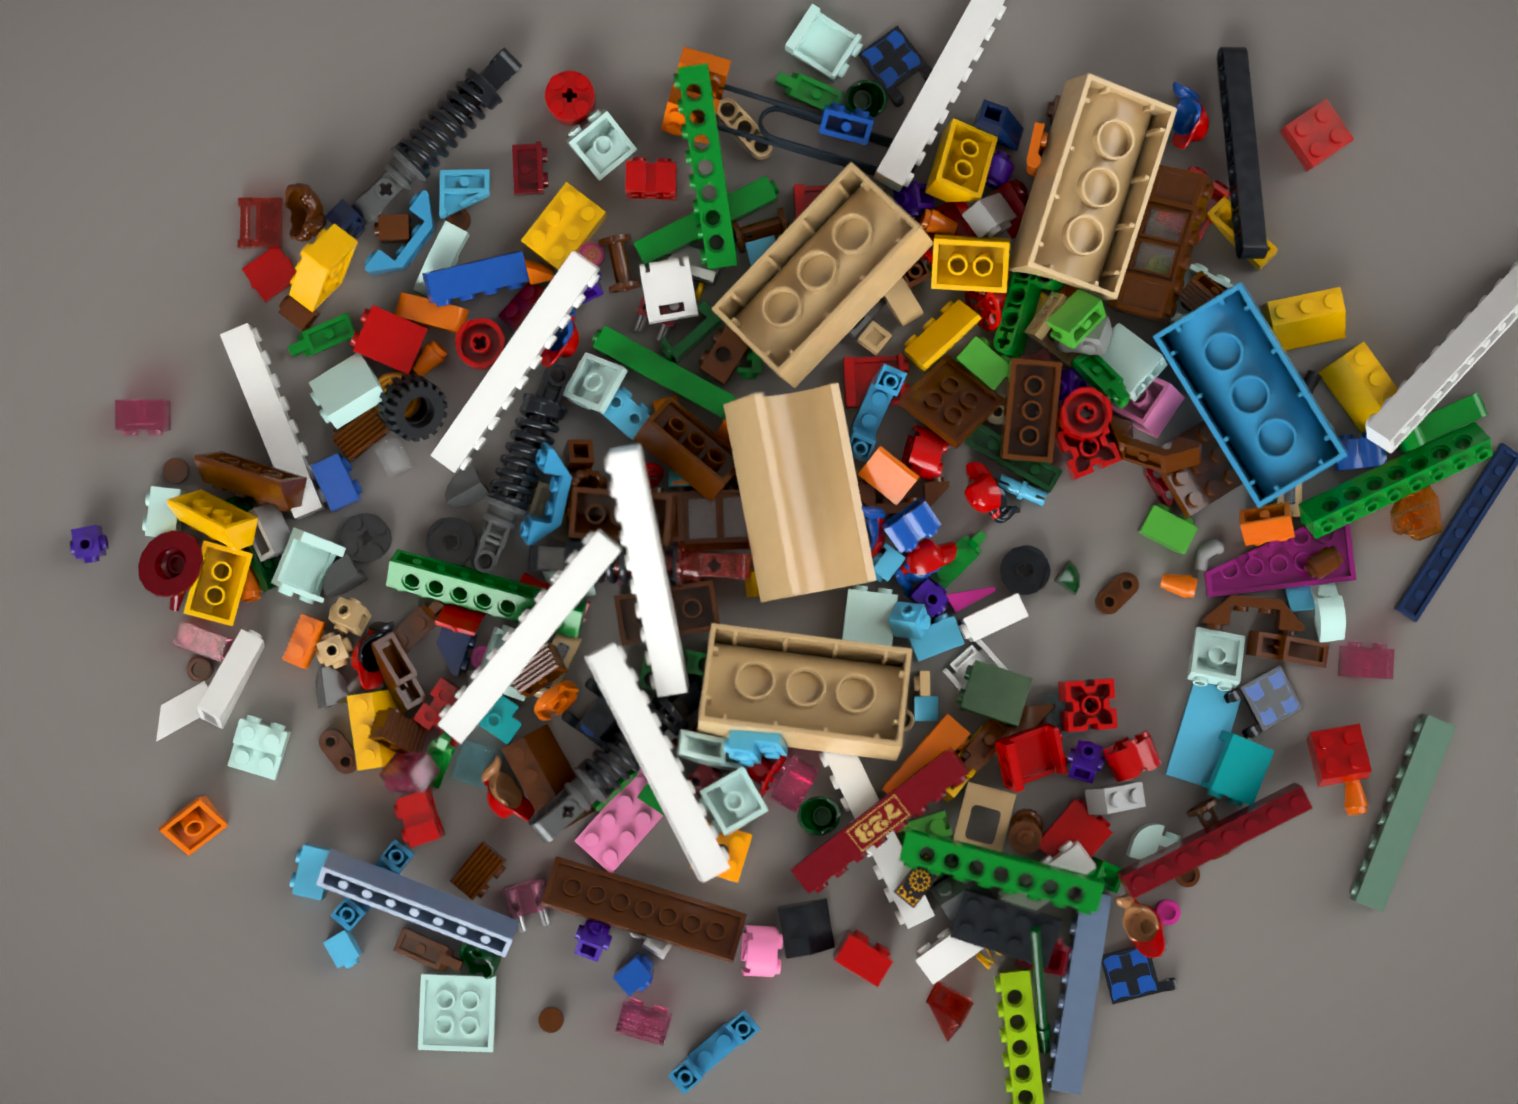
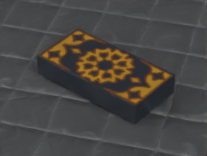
[893,853,940,908]

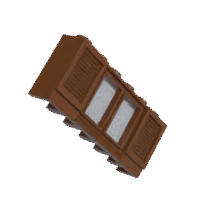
[1107,165,1214,324]
[650,485,751,552]

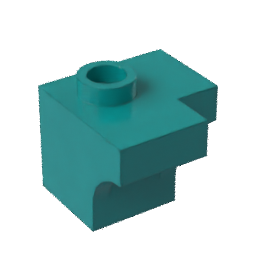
[478,695,522,745]

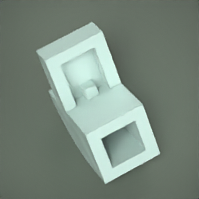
[1310,583,1346,643]
[1126,823,1180,860]

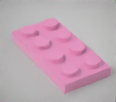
[574,767,664,873]

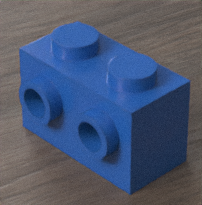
[818,102,874,145]
[311,453,363,512]
[613,952,654,996]

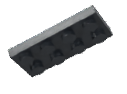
[950,888,1062,968]

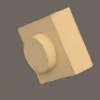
[857,321,892,357]
[914,671,930,696]

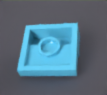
[724,730,788,767]

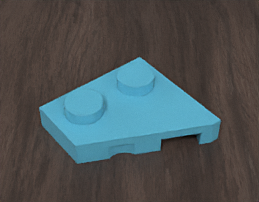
[439,169,490,218]

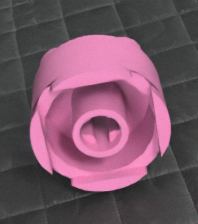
[741,925,783,977]

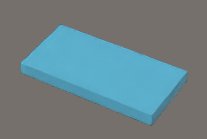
[1165,683,1241,785]

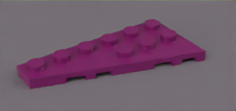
[1204,524,1356,597]

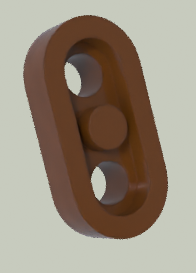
[1095,572,1139,615]
[319,729,357,774]

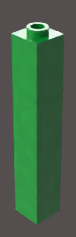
[633,176,779,268]
[592,326,736,420]

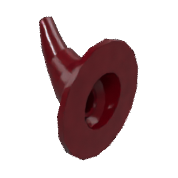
[138,531,204,611]

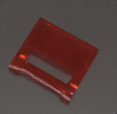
[237,197,283,249]

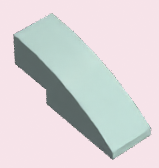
[413,221,470,297]
[677,730,743,772]

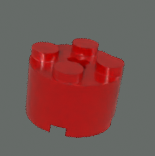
[545,71,596,126]
[455,318,508,371]
[1058,387,1112,440]
[901,425,949,481]
[1102,730,1162,782]

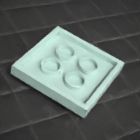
[418,973,497,1052]

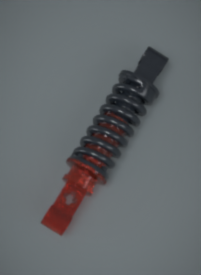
[528,537,752,588]

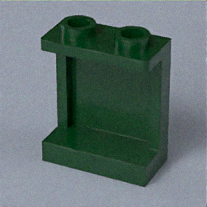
[660,300,722,364]
[956,660,1033,729]

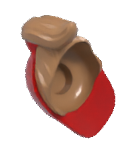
[481,755,535,821]
[1116,893,1165,958]

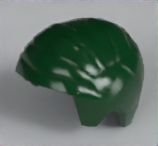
[844,79,887,118]
[797,796,841,836]
[459,942,501,979]

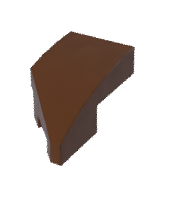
[1008,704,1055,732]

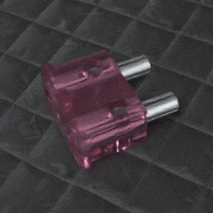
[501,877,551,933]

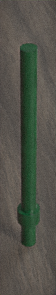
[1030,927,1051,1054]

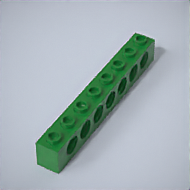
[674,63,738,269]
[1298,421,1492,539]
[386,549,588,638]
[899,828,1105,915]

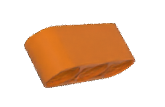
[394,292,469,334]

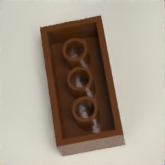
[999,358,1062,463]
[614,579,720,645]

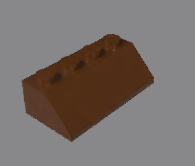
[634,396,736,502]
[194,451,307,511]
[569,487,677,546]
[501,724,596,830]

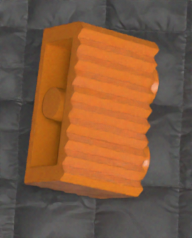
[1239,501,1295,546]
[282,614,328,669]

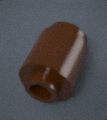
[1304,546,1344,580]

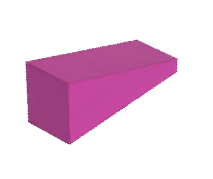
[945,587,996,613]

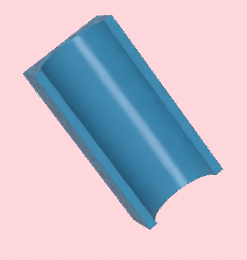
[1153,282,1348,508]

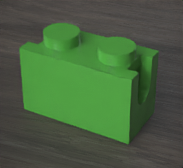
[1046,289,1106,349]
[955,336,1009,390]
[1137,503,1199,555]
[898,809,953,845]

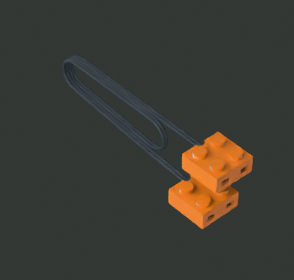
[661,47,917,176]

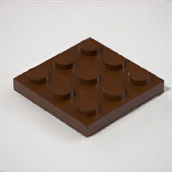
[899,355,1004,449]
[1158,420,1243,518]

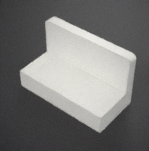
[668,246,719,285]

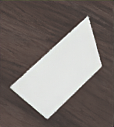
[156,681,208,742]

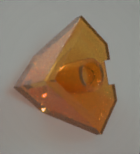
[1390,486,1442,541]

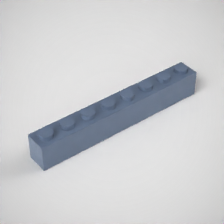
[316,849,519,957]
[1045,888,1112,1095]

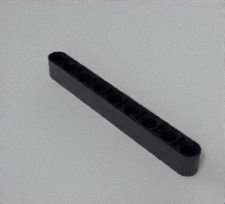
[1217,47,1267,259]

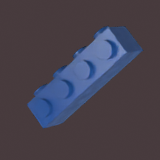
[422,251,529,307]

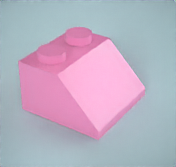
[1111,377,1185,438]

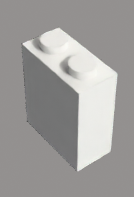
[958,593,1029,642]

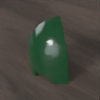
[1054,560,1080,595]

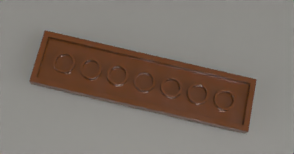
[541,856,747,963]

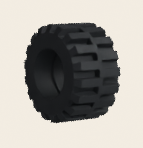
[378,373,448,442]

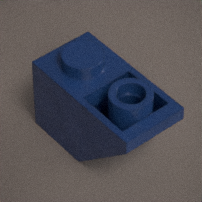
[973,99,1024,151]
[325,199,367,239]
[437,627,477,676]

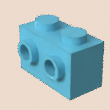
[601,386,652,442]

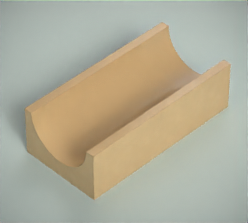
[1008,73,1177,301]
[711,162,934,388]
[723,383,876,602]
[698,623,912,761]

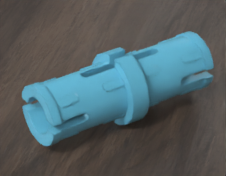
[998,474,1048,507]

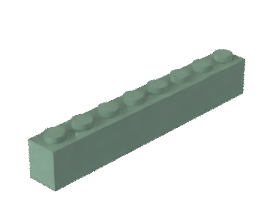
[1349,714,1456,912]

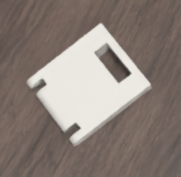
[639,256,698,324]
[942,639,1008,691]

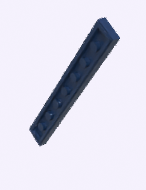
[1394,443,1518,622]

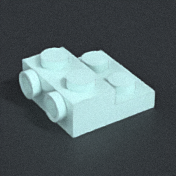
[566,109,638,181]
[563,352,628,414]
[1187,627,1245,691]
[227,715,291,780]
[698,766,769,837]

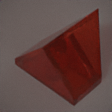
[926,981,974,1042]

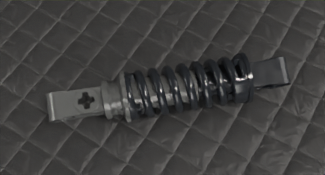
[351,47,522,223]
[471,364,570,573]
[528,674,703,843]

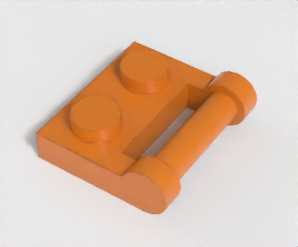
[1026,122,1048,177]

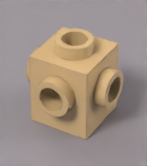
[328,596,372,637]
[315,632,353,669]

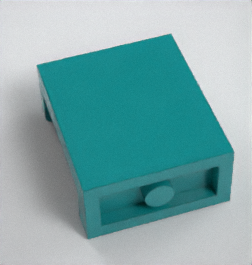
[1201,730,1274,807]

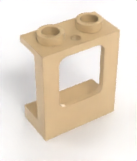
[1024,291,1082,368]
[951,781,1016,852]

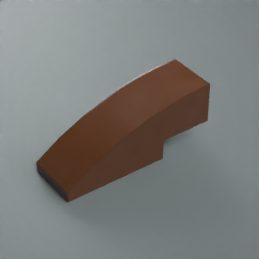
[1246,630,1330,668]
[371,632,428,714]

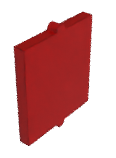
[242,244,297,303]
[435,604,487,636]

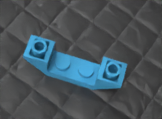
[364,190,436,275]
[849,364,907,463]
[519,443,572,545]
[330,838,415,932]
[668,1009,761,1095]

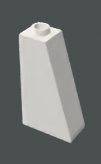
[197,629,265,729]

